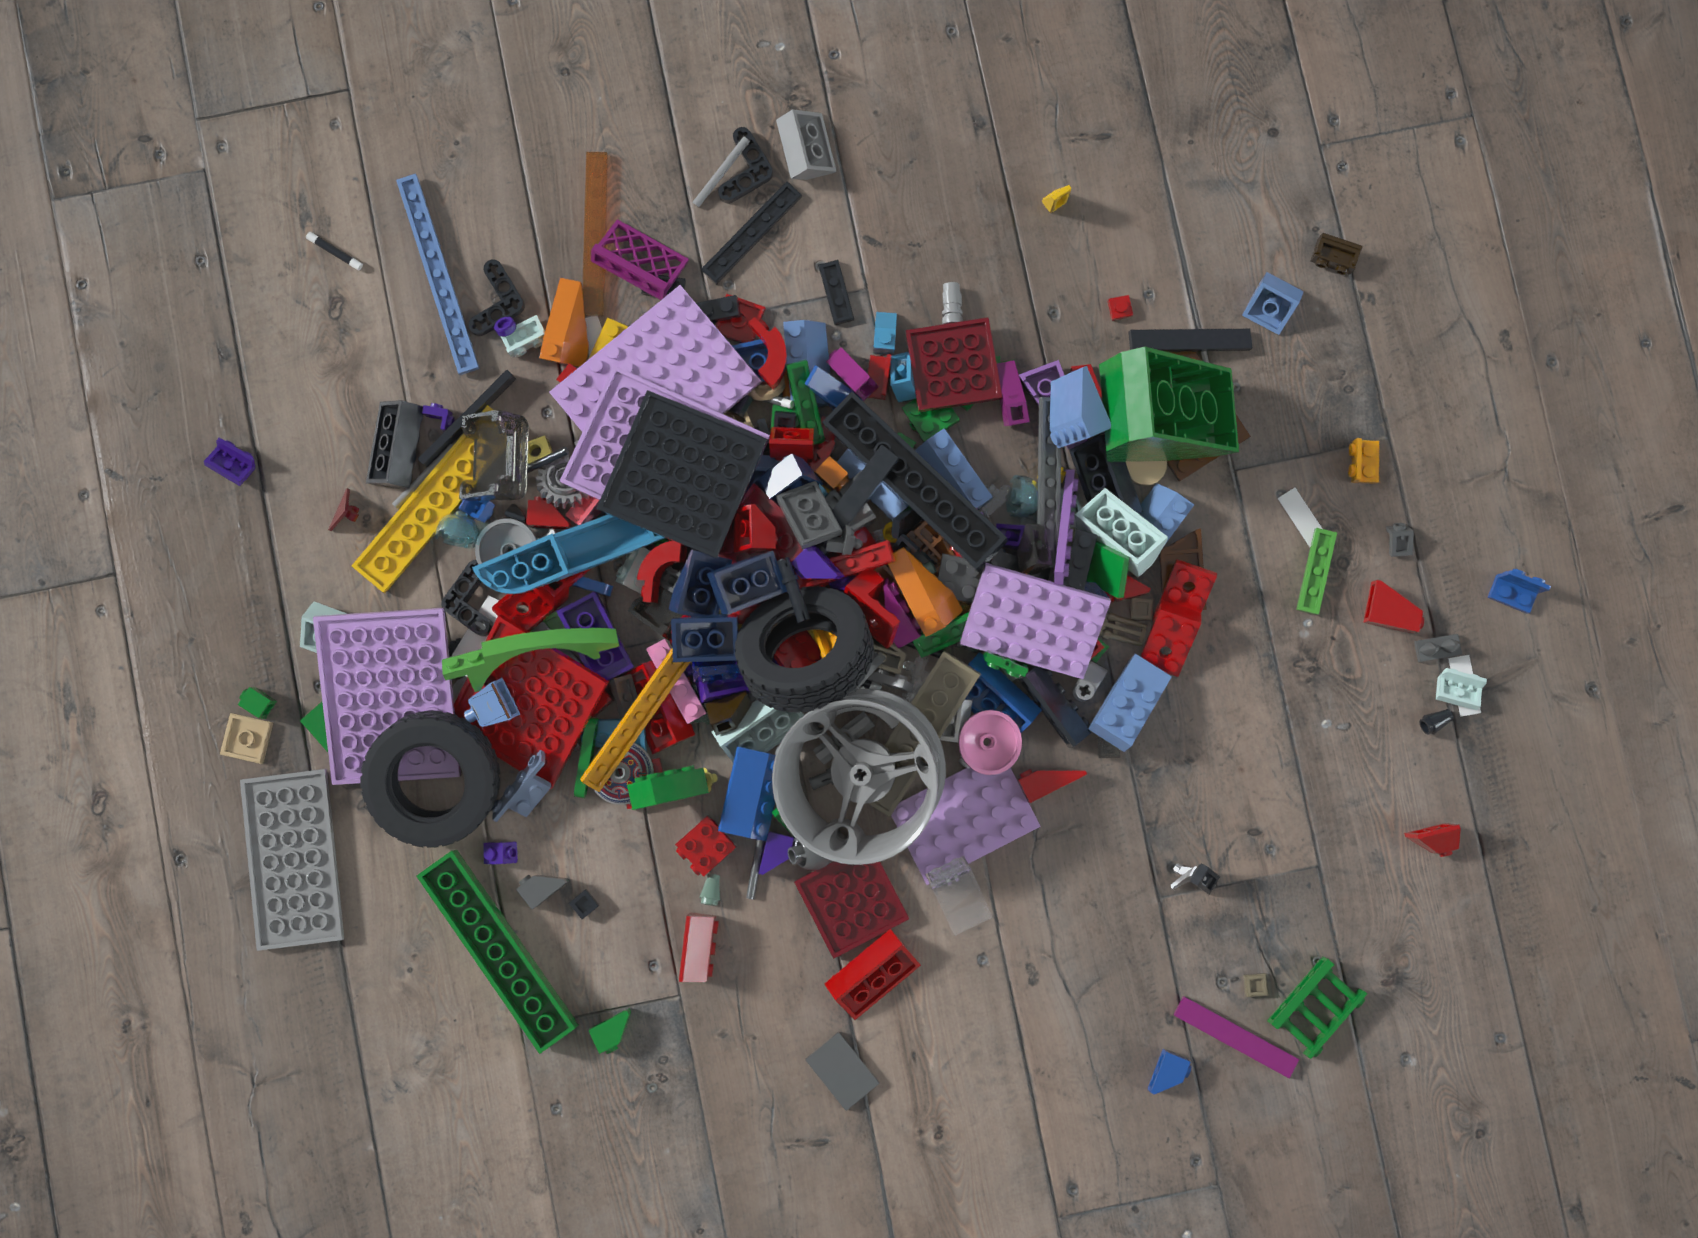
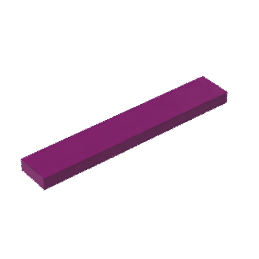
[1173,996,1299,1079]

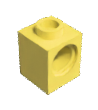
[520,436,553,464]

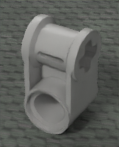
[1072,661,1107,702]

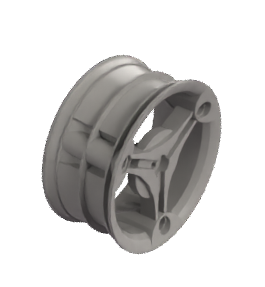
[772,689,946,865]

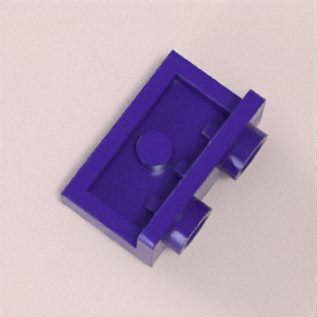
[204,438,256,486]

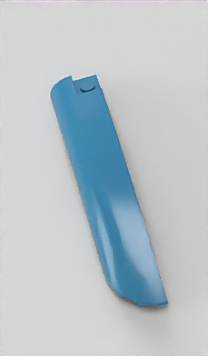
[472,514,665,594]

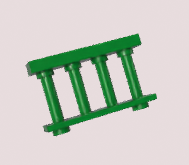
[1267,956,1367,1059]

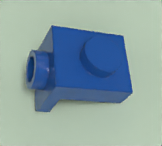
[459,491,495,523]

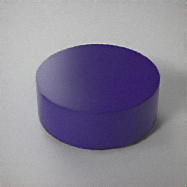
[494,317,517,337]

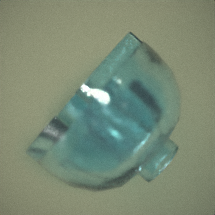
[1006,475,1038,518]
[434,511,479,548]

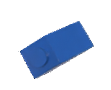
[1147,1049,1192,1094]

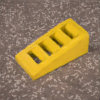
[1042,185,1071,213]

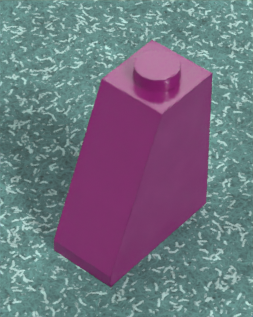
[826,347,879,401]

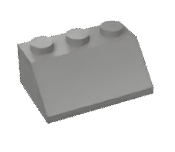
[776,109,837,180]

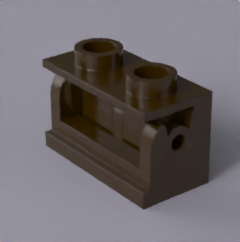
[1310,233,1363,275]

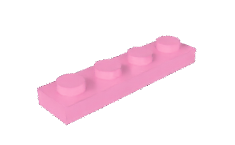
[646,639,706,724]

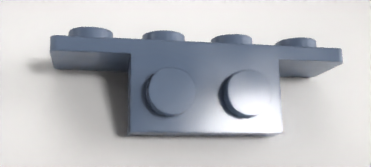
[491,750,551,822]

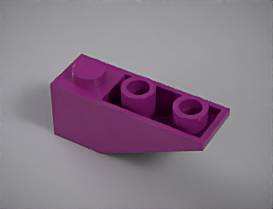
[997,360,1030,426]
[884,577,921,649]

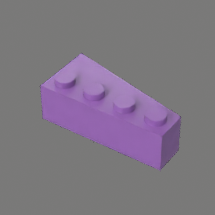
[1019,360,1088,449]

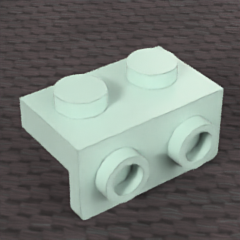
[501,315,545,357]
[616,547,650,594]
[1436,668,1487,710]

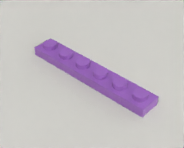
[1054,469,1079,585]

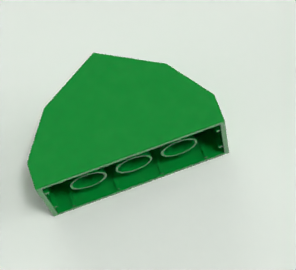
[1099,347,1239,462]

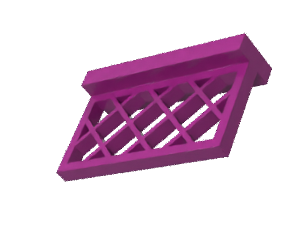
[591,219,689,300]

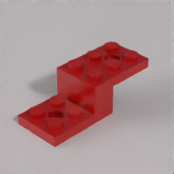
[827,552,900,649]
[1140,559,1217,677]
[492,568,592,632]

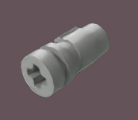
[942,282,963,324]

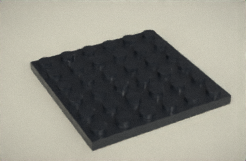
[596,390,767,559]

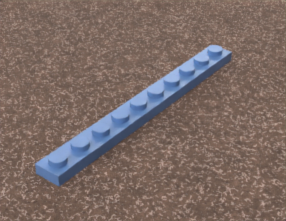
[396,174,480,375]

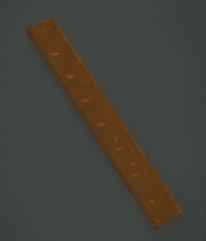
[582,152,608,316]

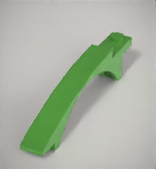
[442,628,619,692]

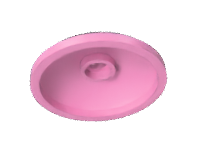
[958,710,1022,775]

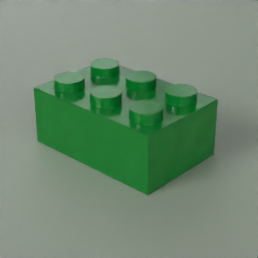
[627,765,709,810]

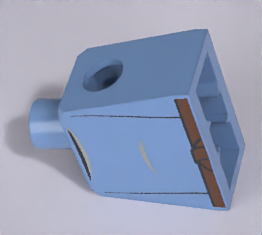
[464,678,520,727]

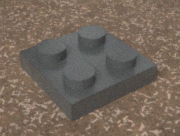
[937,553,984,603]

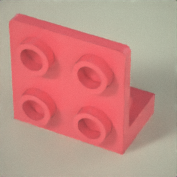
[565,496,604,525]

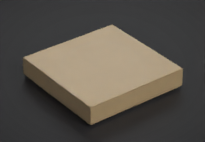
[220,713,273,764]

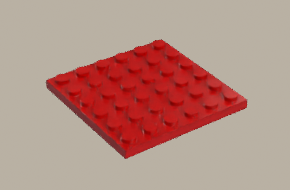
[454,615,609,790]

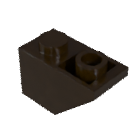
[705,690,752,736]

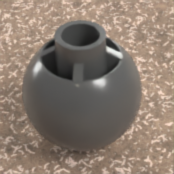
[788,838,831,871]

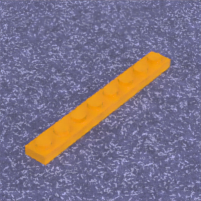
[580,649,690,792]

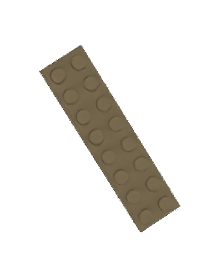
[869,651,981,817]

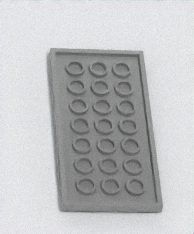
[240,769,344,951]

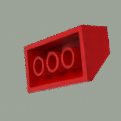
[622,661,695,755]
[824,929,921,1020]

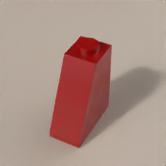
[1363,580,1425,634]

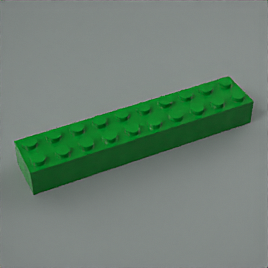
[416,850,579,1054]

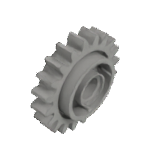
[536,455,589,509]

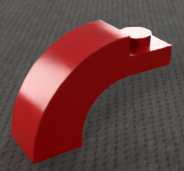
[748,317,787,390]
[637,541,688,603]

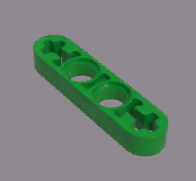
[574,717,599,799]

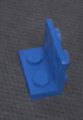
[1488,569,1551,614]

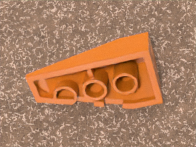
[539,278,589,367]
[888,547,963,637]

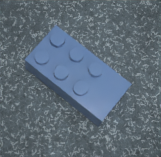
[1088,654,1172,752]

